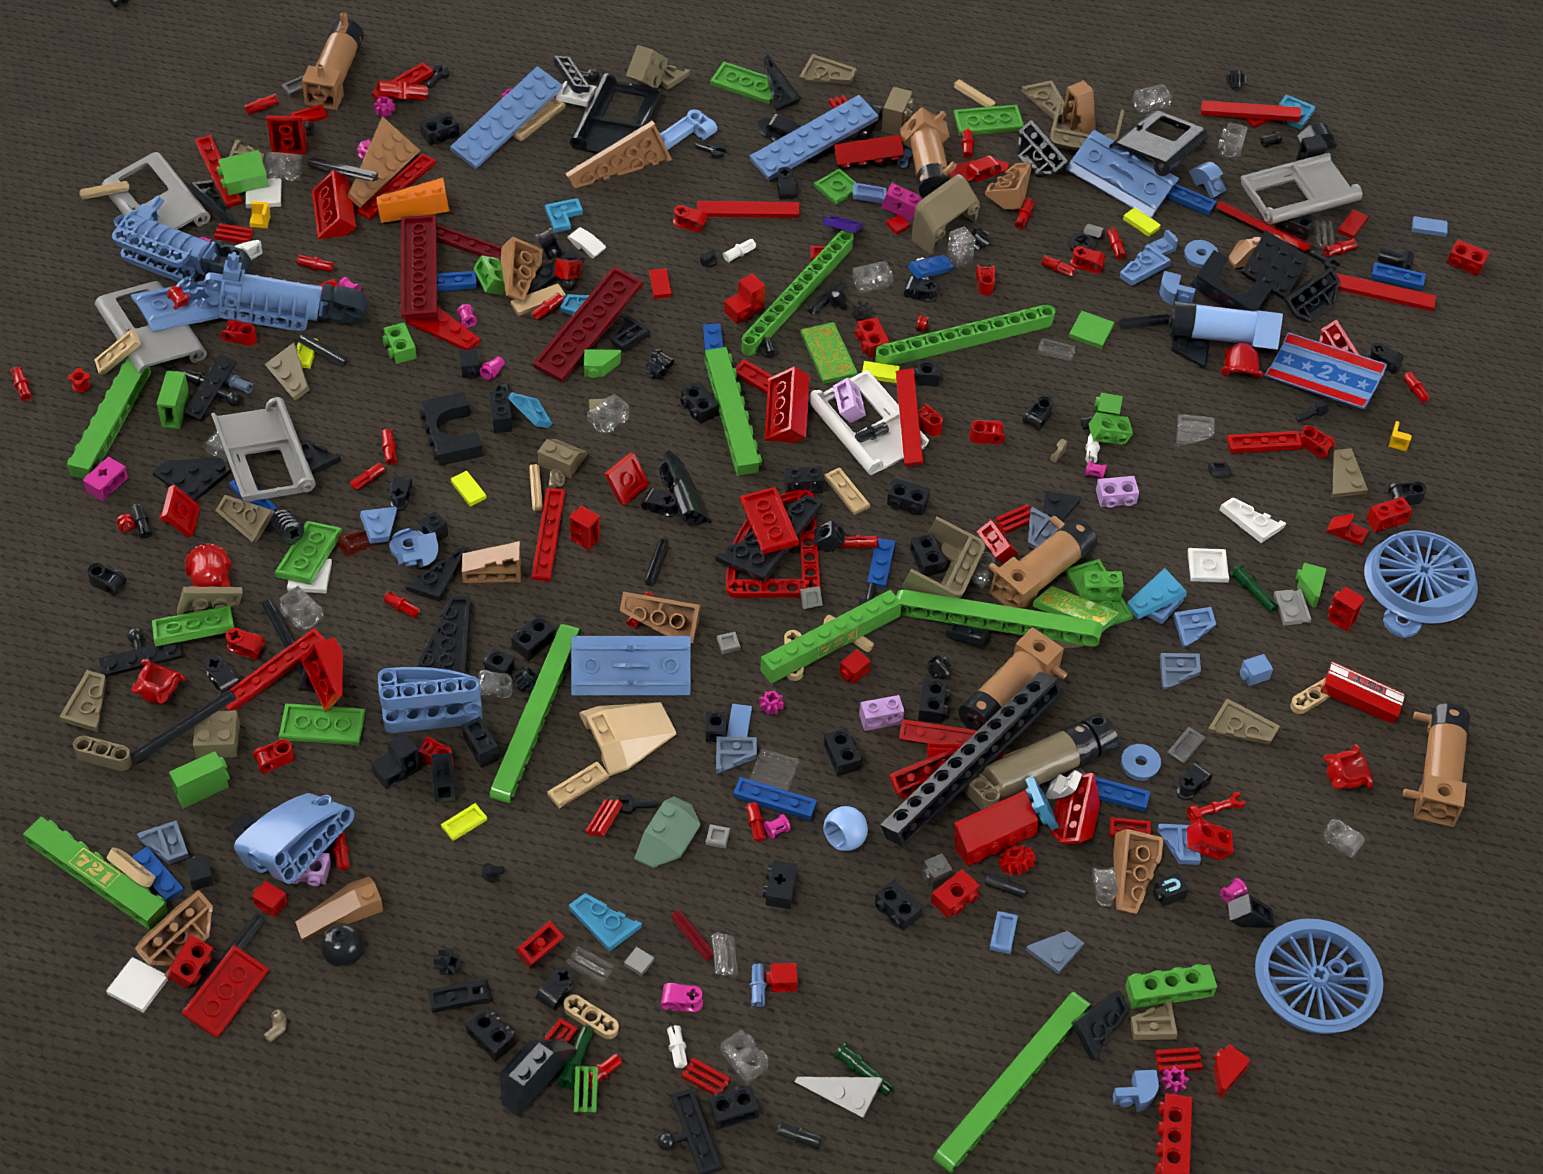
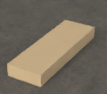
[511,284,566,316]
[94,329,141,375]
[824,468,870,515]
[547,761,609,808]

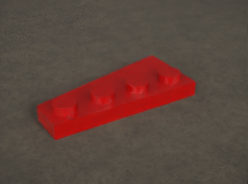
[405,306,480,350]

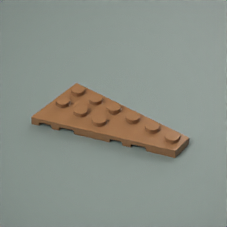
[347,117,420,208]
[566,121,672,188]

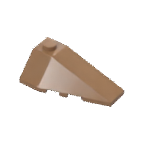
[985,162,1032,211]
[501,237,543,302]
[620,592,701,643]
[1113,829,1163,914]
[295,876,383,940]

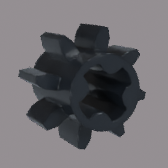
[1226,70,1246,87]
[968,228,989,250]
[851,300,873,321]
[646,357,668,379]
[927,655,952,679]
[513,667,538,692]
[433,949,460,975]

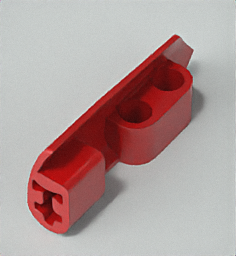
[947,156,1008,182]

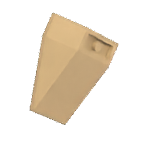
[579,702,676,776]

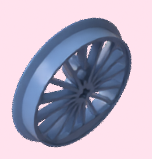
[1364,530,1478,623]
[1255,919,1383,1034]

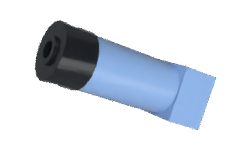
[1169,301,1283,349]

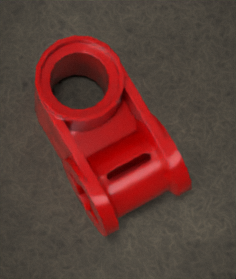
[673,205,707,233]
[1070,246,1105,274]
[976,265,995,296]
[220,319,257,346]
[918,403,943,436]
[969,420,1005,444]
[1300,426,1335,459]
[226,628,266,660]
[418,737,454,766]
[253,739,295,773]

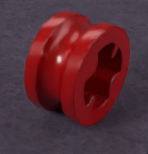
[916,315,929,332]
[116,514,136,532]

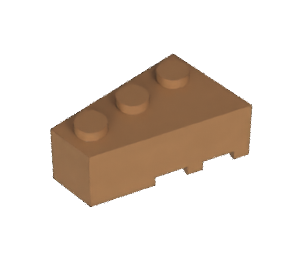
[1061,80,1096,134]
[462,541,521,583]

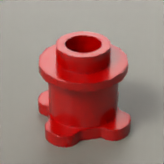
[167,286,191,310]
[67,368,90,393]

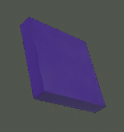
[823,215,863,233]

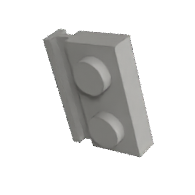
[1273,589,1311,625]

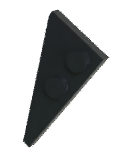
[763,55,801,111]
[188,180,234,225]
[405,546,468,601]

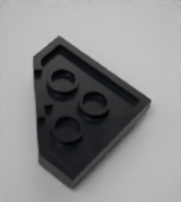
[153,458,232,501]

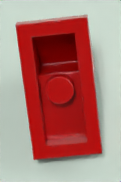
[554,258,582,279]
[1326,514,1369,546]

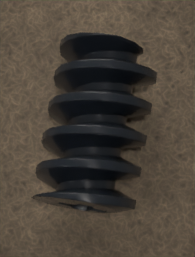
[269,509,304,544]

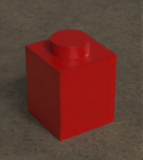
[839,649,871,684]

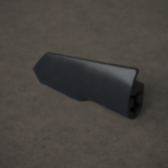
[757,114,828,163]
[659,450,712,526]

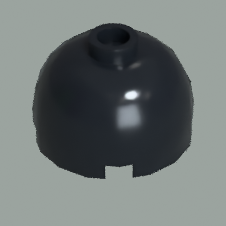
[321,923,364,966]

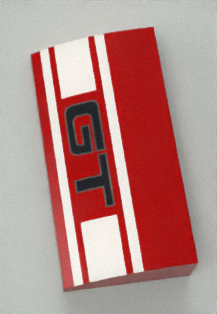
[1320,661,1404,724]

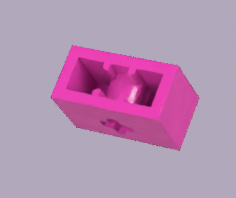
[881,183,922,220]
[83,457,128,501]

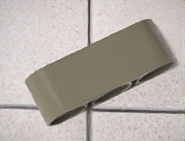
[73,736,133,771]

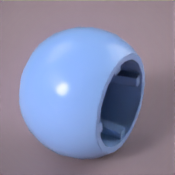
[823,806,868,851]

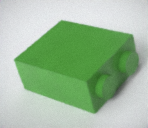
[217,150,269,195]
[157,371,190,429]
[169,751,230,808]

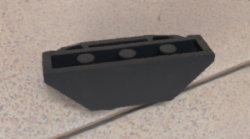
[1018,120,1069,177]
[1284,267,1340,323]
[500,1039,578,1116]

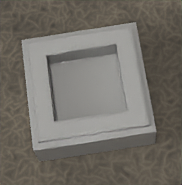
[1084,224,1104,238]
[800,586,823,609]
[717,632,741,654]
[706,825,730,848]
[624,947,654,976]

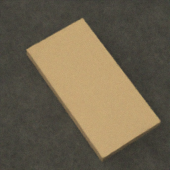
[513,97,566,141]

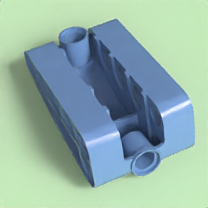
[378,667,483,733]
[234,793,354,884]

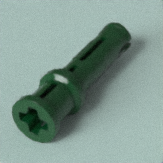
[1230,563,1279,613]
[557,1025,594,1090]
[834,1042,895,1097]

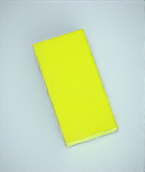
[1123,207,1160,237]
[297,339,318,369]
[862,361,900,383]
[451,471,486,507]
[441,803,487,841]

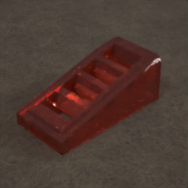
[337,529,377,557]

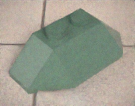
[634,797,700,868]

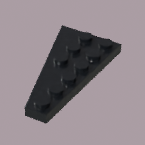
[715,495,823,582]
[417,596,471,674]

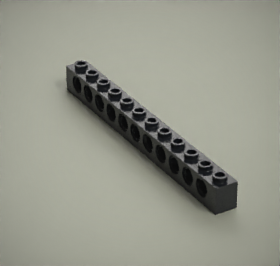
[880,672,1062,847]

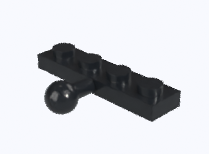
[553,56,599,94]
[527,249,584,294]
[184,353,241,422]
[99,628,183,677]
[657,1088,721,1174]

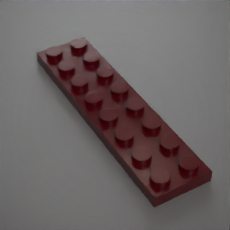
[401,215,437,319]
[533,266,643,383]

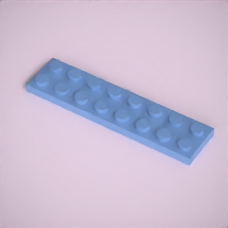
[450,66,563,169]
[750,95,878,181]

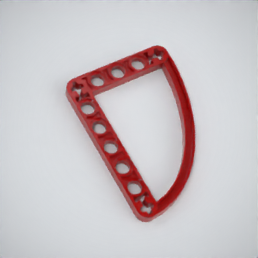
[726,490,820,598]

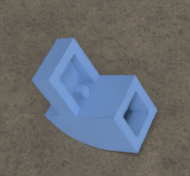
[1189,162,1226,198]
[1159,271,1195,305]
[397,532,438,568]
[1113,1070,1159,1112]

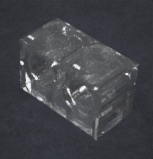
[1132,84,1172,115]
[1218,122,1248,160]
[264,152,303,180]
[947,226,976,268]
[852,261,893,294]
[587,394,629,435]
[279,586,324,632]
[720,1029,769,1084]

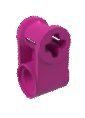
[661,983,703,1012]

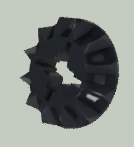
[1068,233,1096,253]

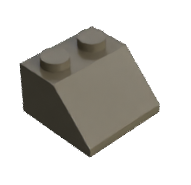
[537,439,589,479]

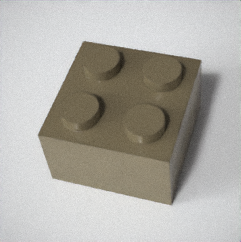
[626,45,668,88]
[881,87,914,135]
[193,711,240,758]

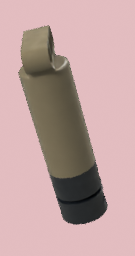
[962,713,1118,810]

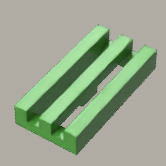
[574,1066,598,1112]

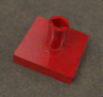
[604,453,649,505]
[160,485,200,537]

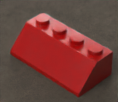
[834,134,904,168]
[312,170,356,239]
[764,366,810,443]
[954,791,1038,866]

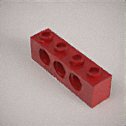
[1155,1094,1192,1174]

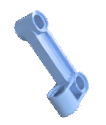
[659,110,717,150]

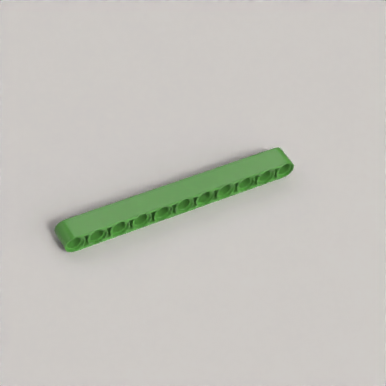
[741,230,853,356]
[875,305,1055,365]
[896,590,1103,646]
[490,624,581,804]
[933,992,1092,1173]

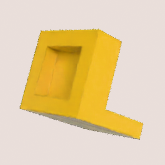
[250,201,271,228]
[1389,421,1412,451]

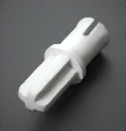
[723,239,756,263]
[1085,433,1100,463]
[667,1025,687,1069]

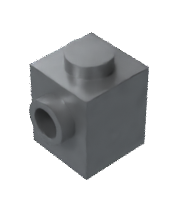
[922,854,952,889]

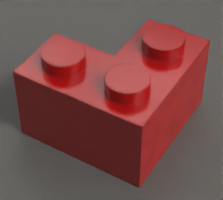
[724,273,766,324]

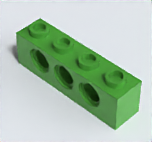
[1125,964,1217,1009]

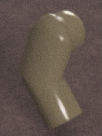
[264,1010,287,1043]

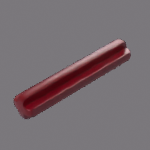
[671,910,715,961]

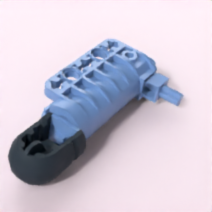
[112,196,252,284]
[204,252,368,331]

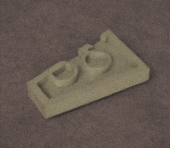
[799,54,857,84]
[1021,81,1065,120]
[265,343,310,400]
[1332,448,1368,498]
[215,495,275,543]
[177,586,243,615]
[59,670,106,732]
[1208,699,1280,745]

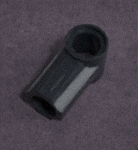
[1378,246,1415,270]

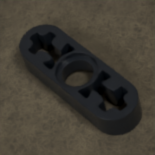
[857,105,883,141]

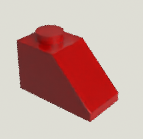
[1213,1044,1251,1098]

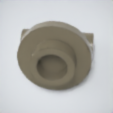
[548,469,565,489]

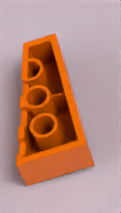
[376,178,449,223]

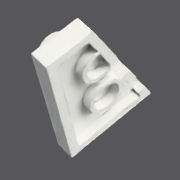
[1219,498,1286,543]

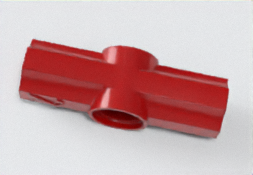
[376,81,428,100]

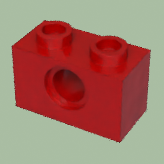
[931,869,980,919]
[515,921,564,968]

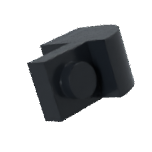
[1297,123,1337,149]
[431,753,455,802]

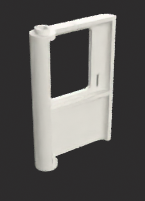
[808,370,929,475]

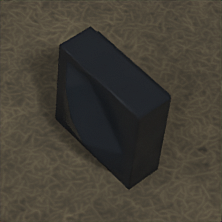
[1208,462,1231,476]

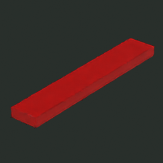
[1201,101,1301,122]
[195,135,242,209]
[357,153,436,221]
[697,201,799,218]
[1216,202,1312,251]
[1336,273,1436,312]
[895,368,923,467]
[531,488,565,582]
[225,628,326,711]

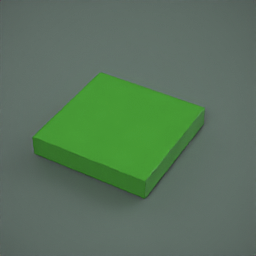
[814,169,856,205]
[1069,311,1114,349]

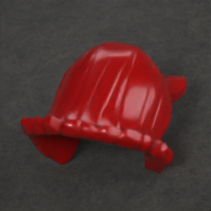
[1221,343,1263,379]
[185,543,231,587]
[131,659,186,705]
[1323,744,1373,789]

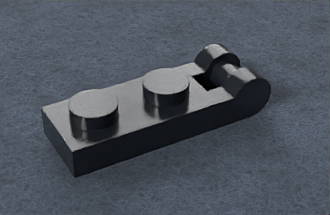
[428,979,492,1013]

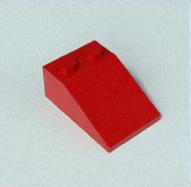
[266,116,307,155]
[301,637,343,712]

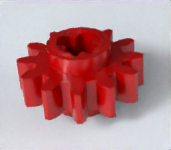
[998,845,1036,876]

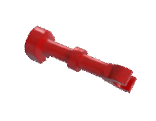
[1186,792,1246,823]

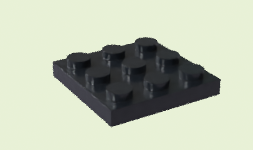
[1240,230,1310,299]

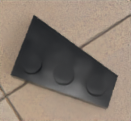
[1071,990,1129,1060]

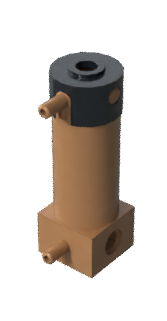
[302,12,364,110]
[900,107,957,199]
[988,516,1097,609]
[958,627,1067,731]
[1403,703,1471,827]

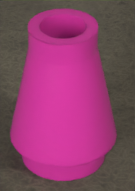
[480,357,505,380]

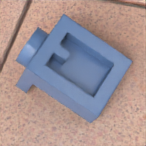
[1150,230,1178,256]

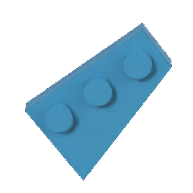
[1127,568,1187,619]

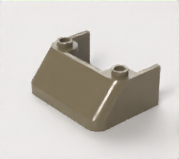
[1050,97,1124,151]
[911,174,980,255]
[901,517,985,598]

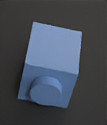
[1240,654,1273,686]

